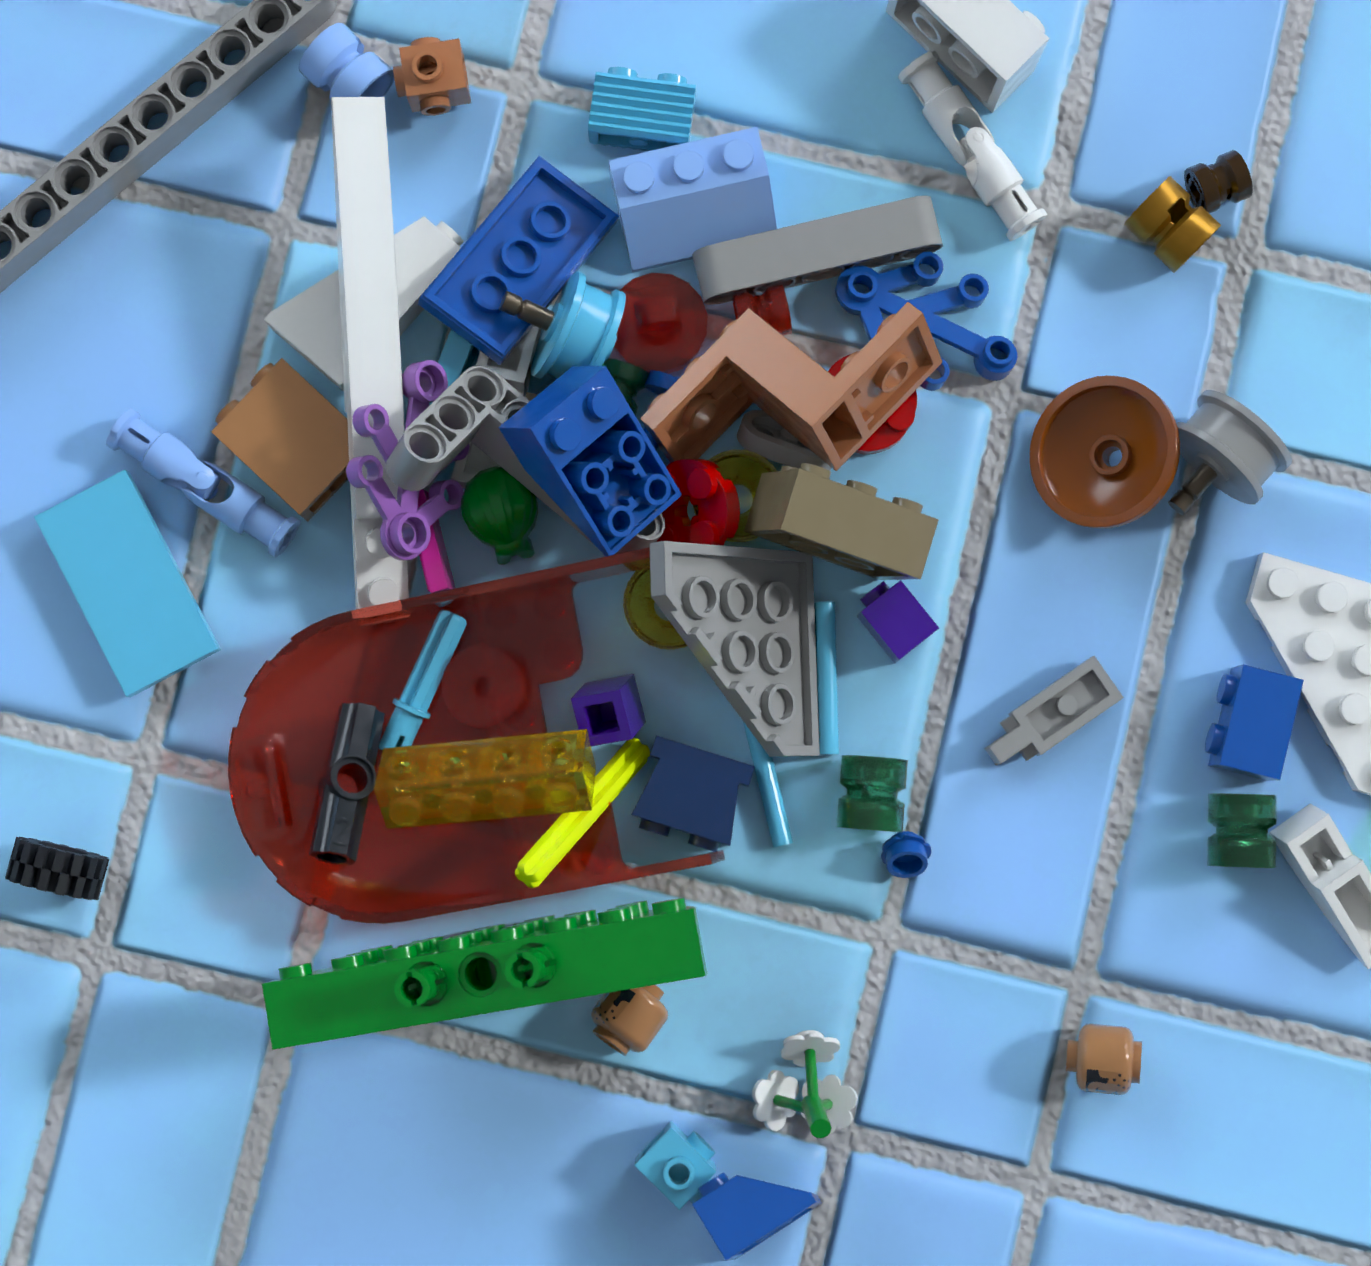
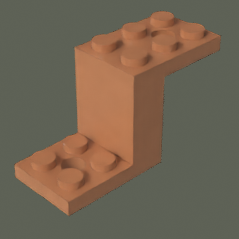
[640,302,942,471]

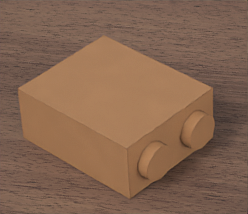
[211,358,349,521]

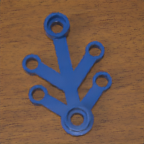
[835,252,1018,391]

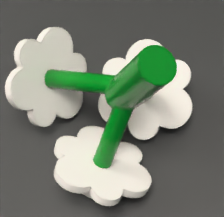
[752,1030,858,1138]

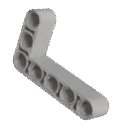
[386,366,665,566]

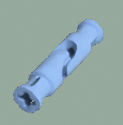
[106,408,301,558]

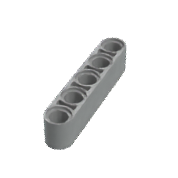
[692,195,943,305]

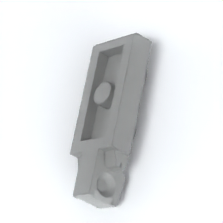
[984,656,1124,765]

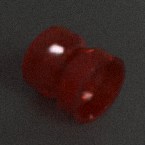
[732,285,792,336]

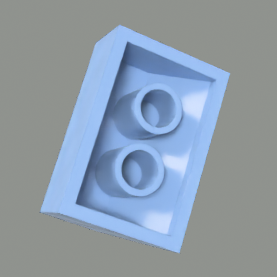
[608,127,777,273]

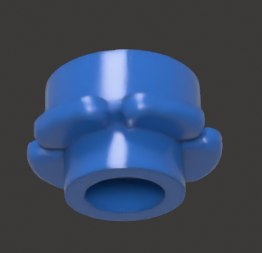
[881,831,931,878]

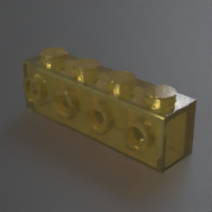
[374,729,596,829]

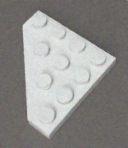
[1245,552,1371,796]

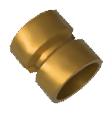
[1124,176,1221,273]

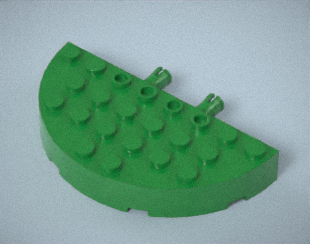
[262,898,707,1050]

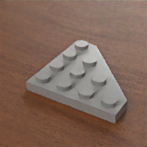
[649,541,820,757]

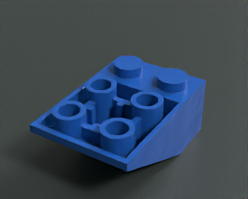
[498,366,682,558]

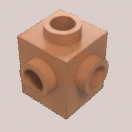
[393,37,471,116]

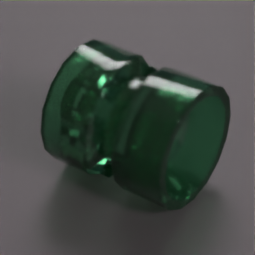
[836,755,908,832]
[1207,793,1277,868]

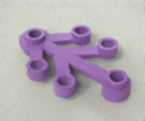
[346,360,470,561]

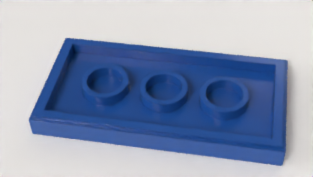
[418,156,619,365]

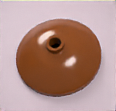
[1030,375,1180,529]

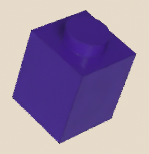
[857,580,939,664]
[571,674,646,748]

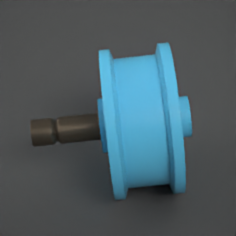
[499,271,626,379]

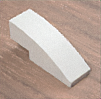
[1269,804,1371,969]

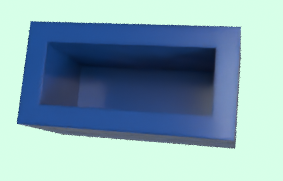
[1205,664,1304,781]

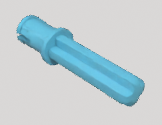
[379,610,467,760]

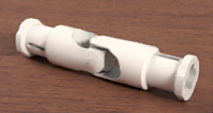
[898,51,1048,241]

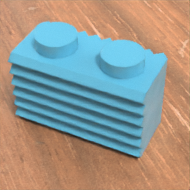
[588,67,696,151]

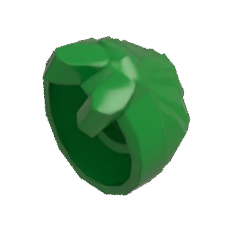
[461,466,538,565]

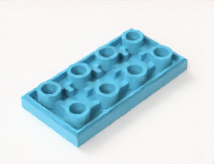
[34,469,221,698]

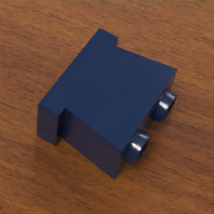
[631,735,755,852]

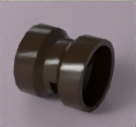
[1184,150,1253,213]

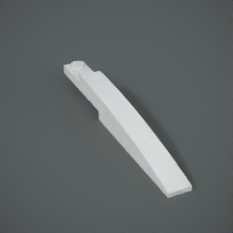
[331,97,410,620]

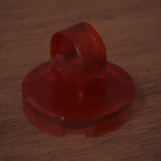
[614,273,708,374]

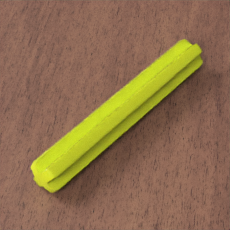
[515,738,651,888]

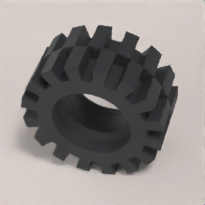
[5,837,109,900]

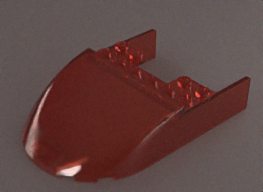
[228,547,725,924]

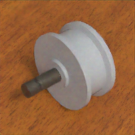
[1168,390,1292,515]

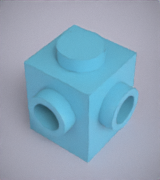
[634,1121,716,1210]

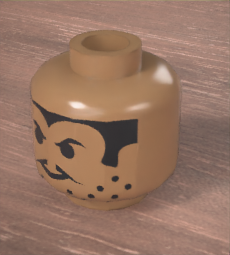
[591,985,668,1056]
[1066,1024,1142,1095]

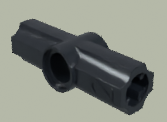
[309,702,385,865]

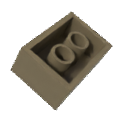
[744,463,938,580]

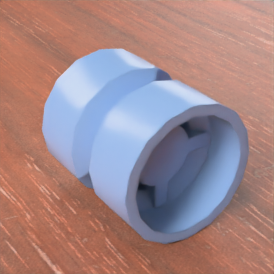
[298,23,394,101]

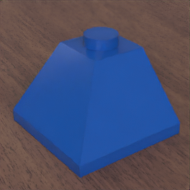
[692,1172,822,1261]

